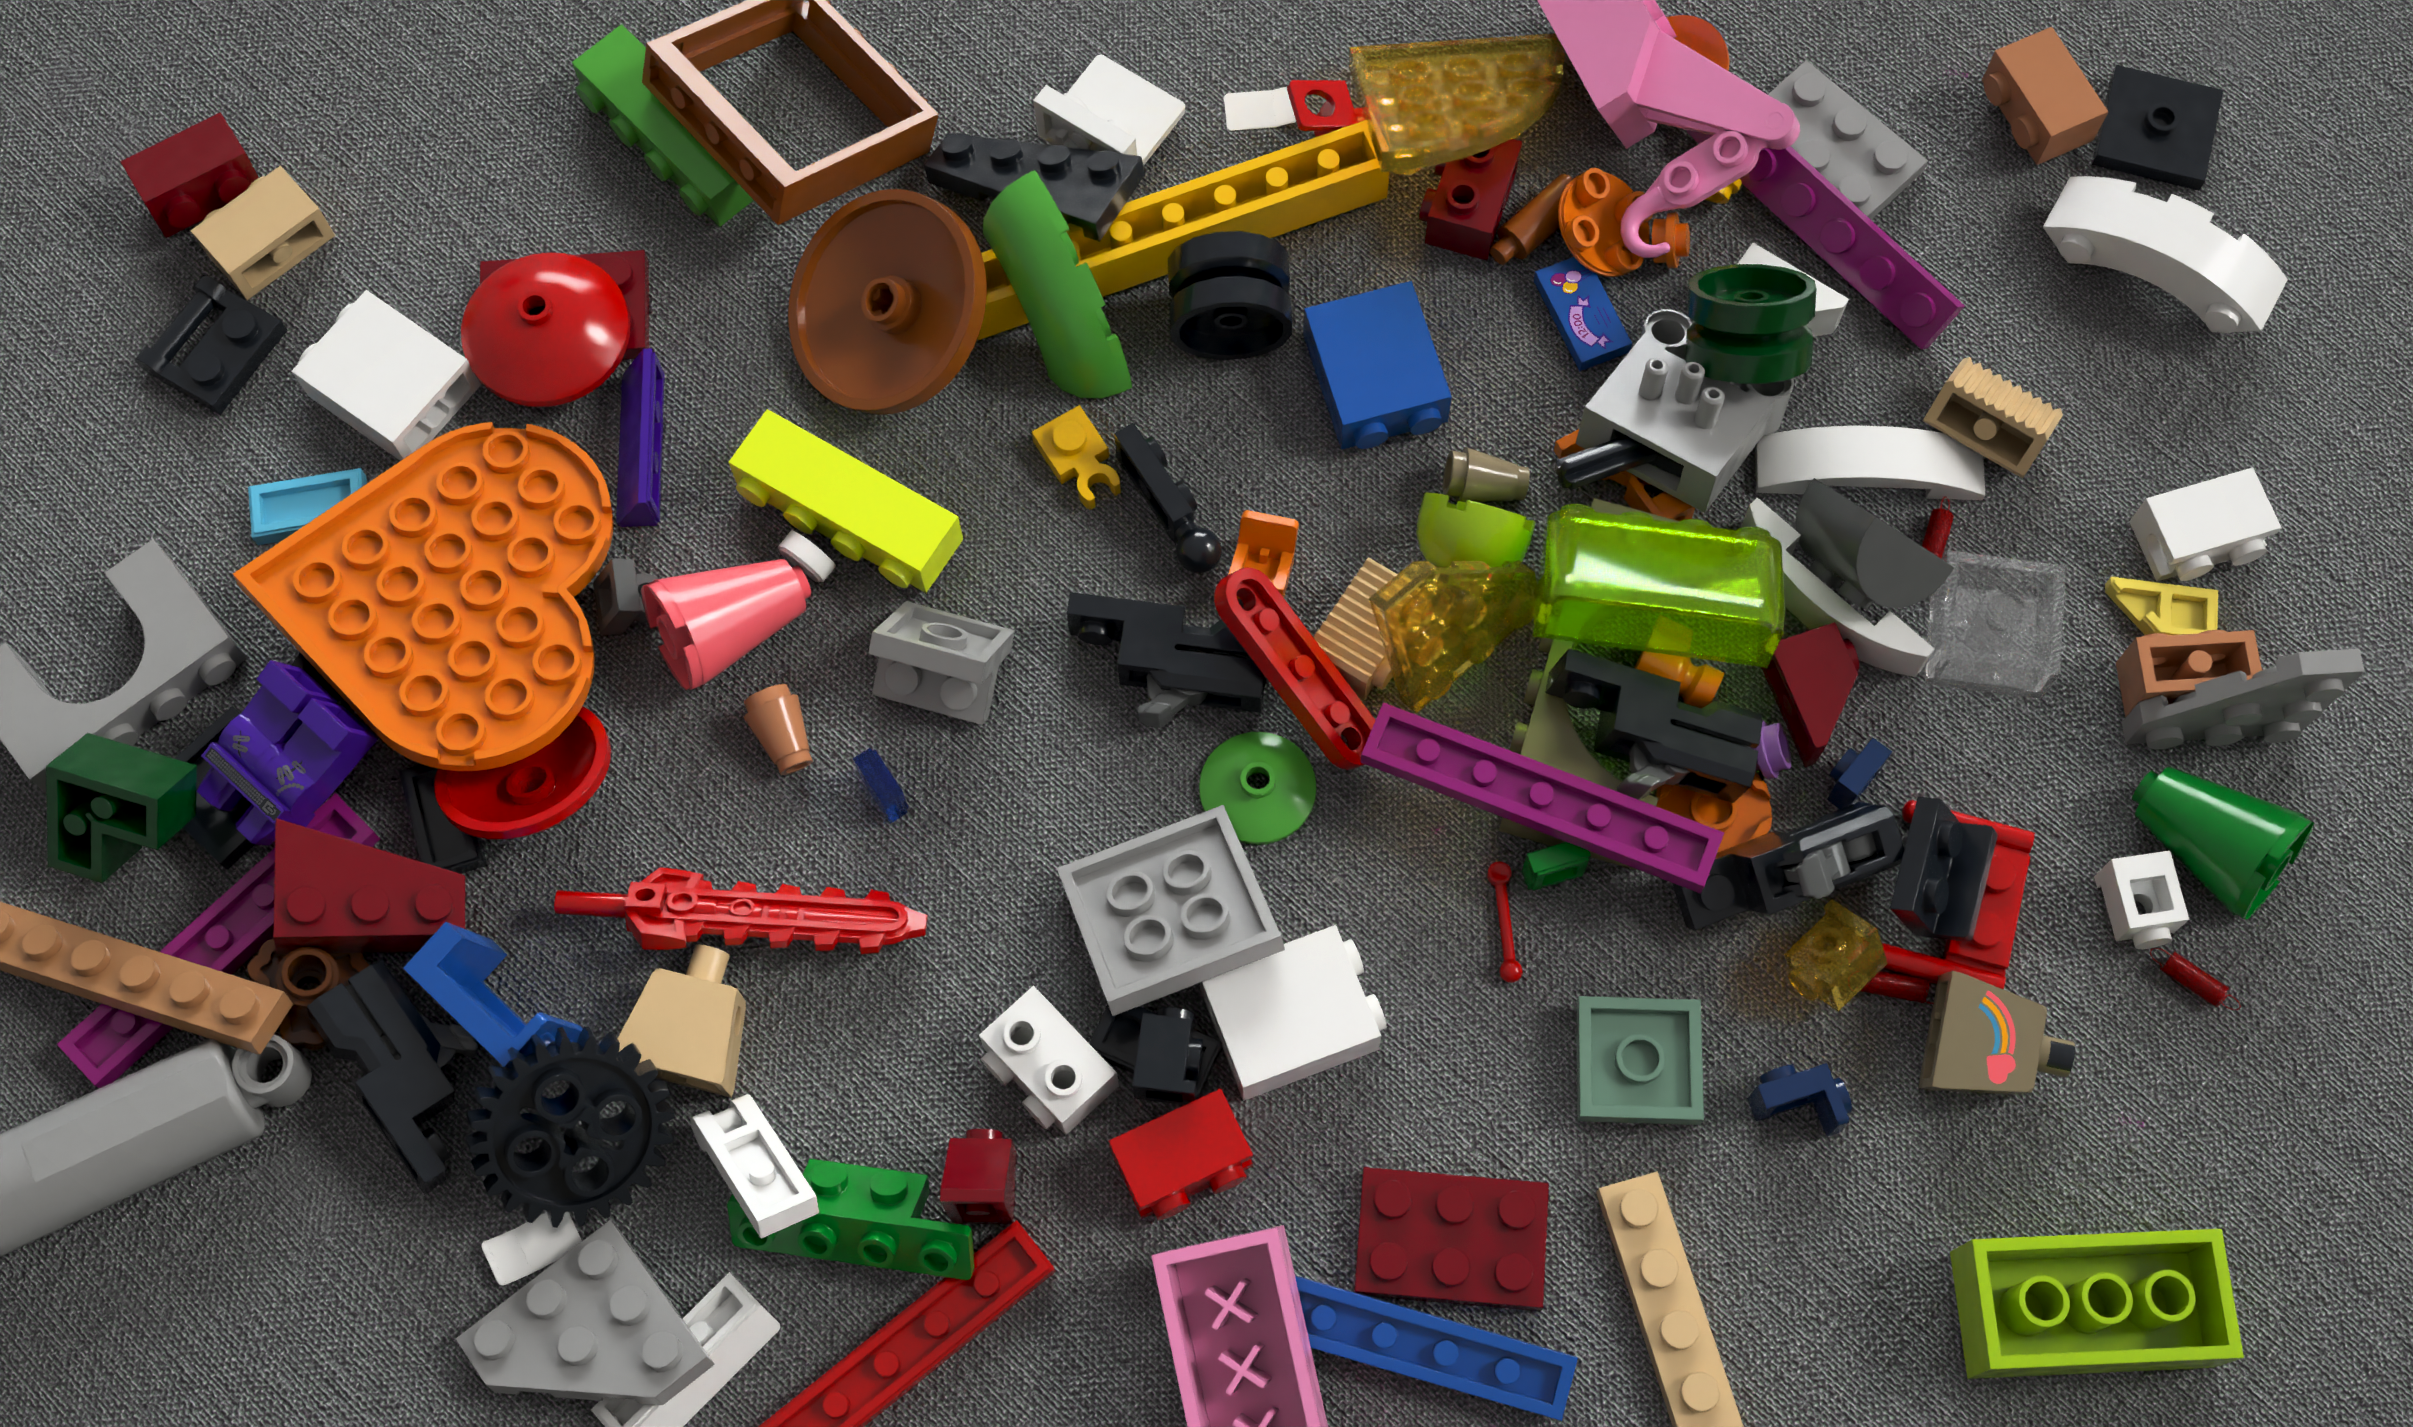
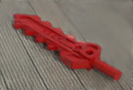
[554,867,927,954]

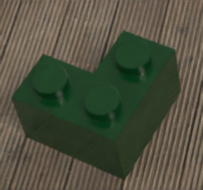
[46,733,197,883]

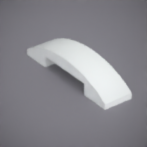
[1755,426,1985,500]
[1741,498,1935,677]

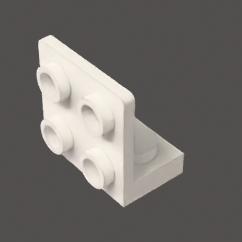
[1033,55,1185,166]

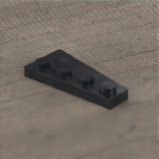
[924,133,1145,242]

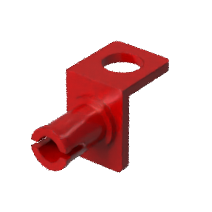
[1287,80,1395,142]

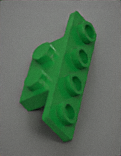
[727,1159,974,1280]

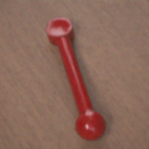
[1487,861,1523,983]

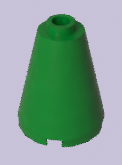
[2132,767,2314,920]

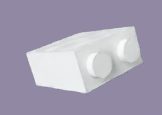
[291,290,481,461]
[1200,925,1387,1101]

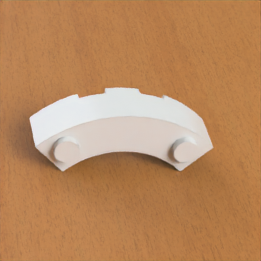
[2043,176,2288,333]

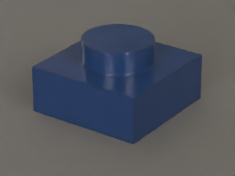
[1826,738,1892,809]

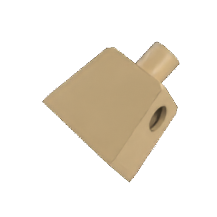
[617,944,746,1098]

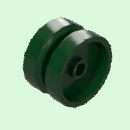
[1685,264,1817,384]

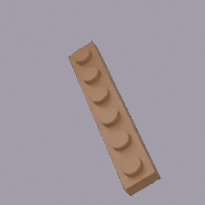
[0,902,293,1055]

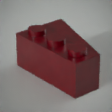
[273,818,465,954]

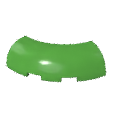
[983,170,1132,399]

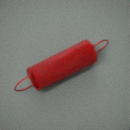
[1922,496,1954,559]
[2150,948,2241,1010]
[1842,967,1937,1004]

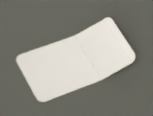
[1224,86,1296,131]
[481,1212,582,1286]

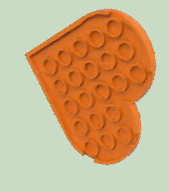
[233,422,614,771]

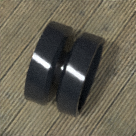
[1168,231,1292,360]

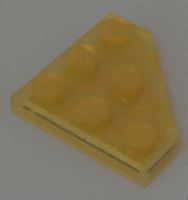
[1369,560,1543,714]

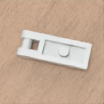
[690,1094,819,1238]

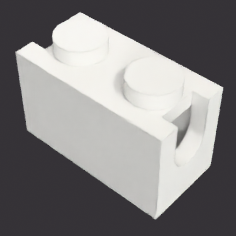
[2129,467,2282,582]

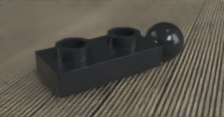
[1114,422,1222,573]

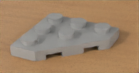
[2122,649,2365,750]
[456,1220,715,1405]

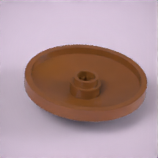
[788,189,987,415]

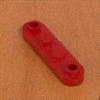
[1214,567,1376,770]

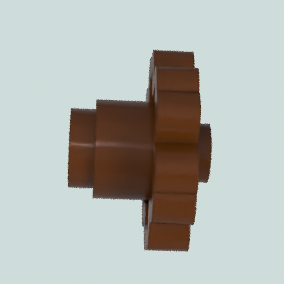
[247,939,369,1050]

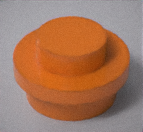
[1652,212,1690,268]

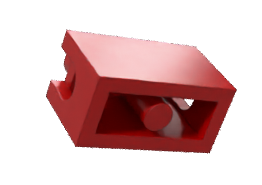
[1108,1088,1253,1220]

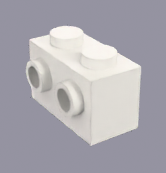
[979,985,1119,1136]

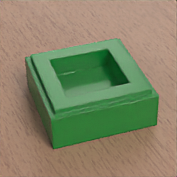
[1521,842,1591,891]

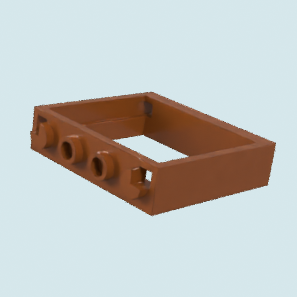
[642,0,939,225]

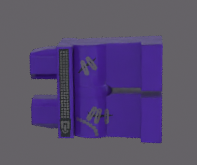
[197,660,379,846]

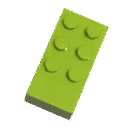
[1950,1229,2244,1379]

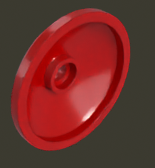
[461,252,630,407]
[434,706,611,839]

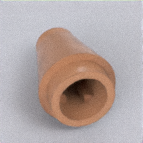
[744,684,813,775]

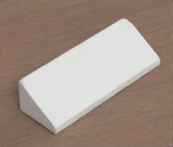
[591,1272,780,1427]

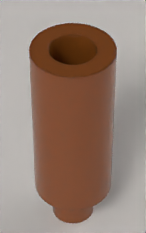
[1490,174,1573,265]

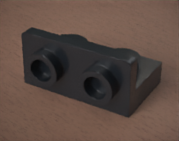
[1890,797,1998,942]

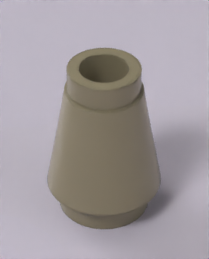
[1443,447,1530,502]

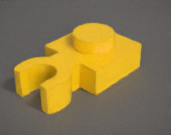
[1031,405,1121,510]

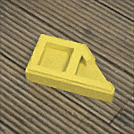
[2105,577,2218,635]

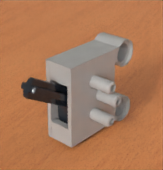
[1555,309,1794,513]

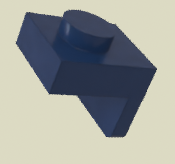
[1747,1063,1852,1137]

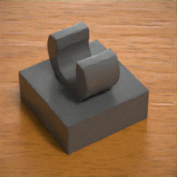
[593,558,657,635]

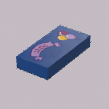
[1533,257,1632,372]

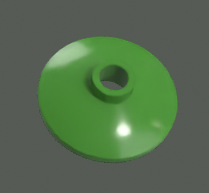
[1199,732,1316,845]

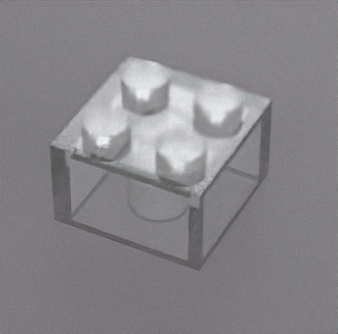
[1924,550,2066,699]

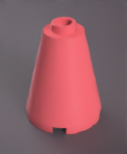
[641,559,811,690]

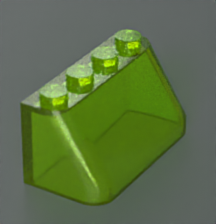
[1532,504,1785,668]

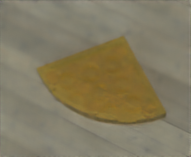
[1349,33,1565,175]

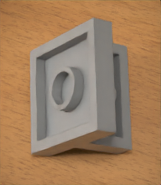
[868,601,1015,725]

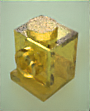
[1784,899,1888,1011]

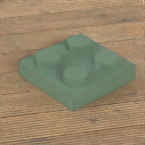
[1576,996,1704,1125]

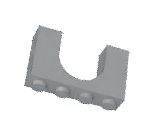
[0,539,248,792]

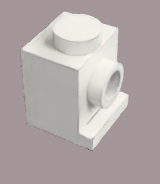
[2094,851,2189,949]

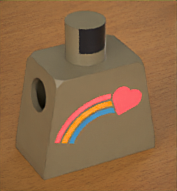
[1918,971,2075,1094]

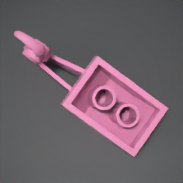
[1537,0,1800,258]

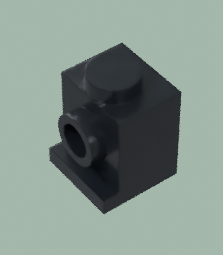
[1132,1007,1203,1105]

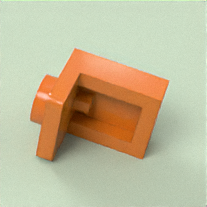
[1228,510,1299,599]

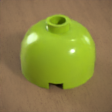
[1416,492,1536,590]

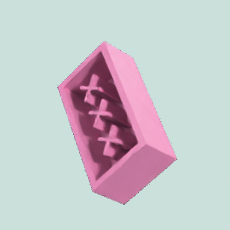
[1151,1225,1328,1427]

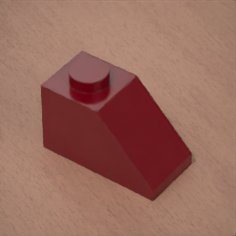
[1760,622,1859,767]
[940,1129,1017,1224]

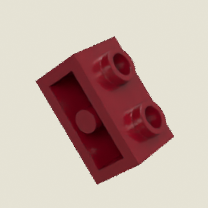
[120,112,259,238]
[1419,124,1523,261]

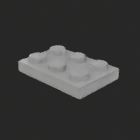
[1768,60,1928,220]

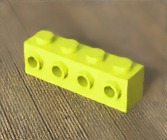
[728,409,963,593]

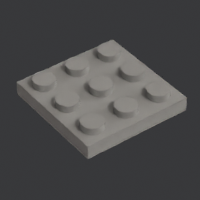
[1057,805,1285,1016]

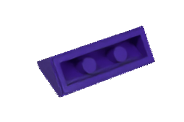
[616,348,665,527]

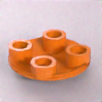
[1558,168,1653,277]

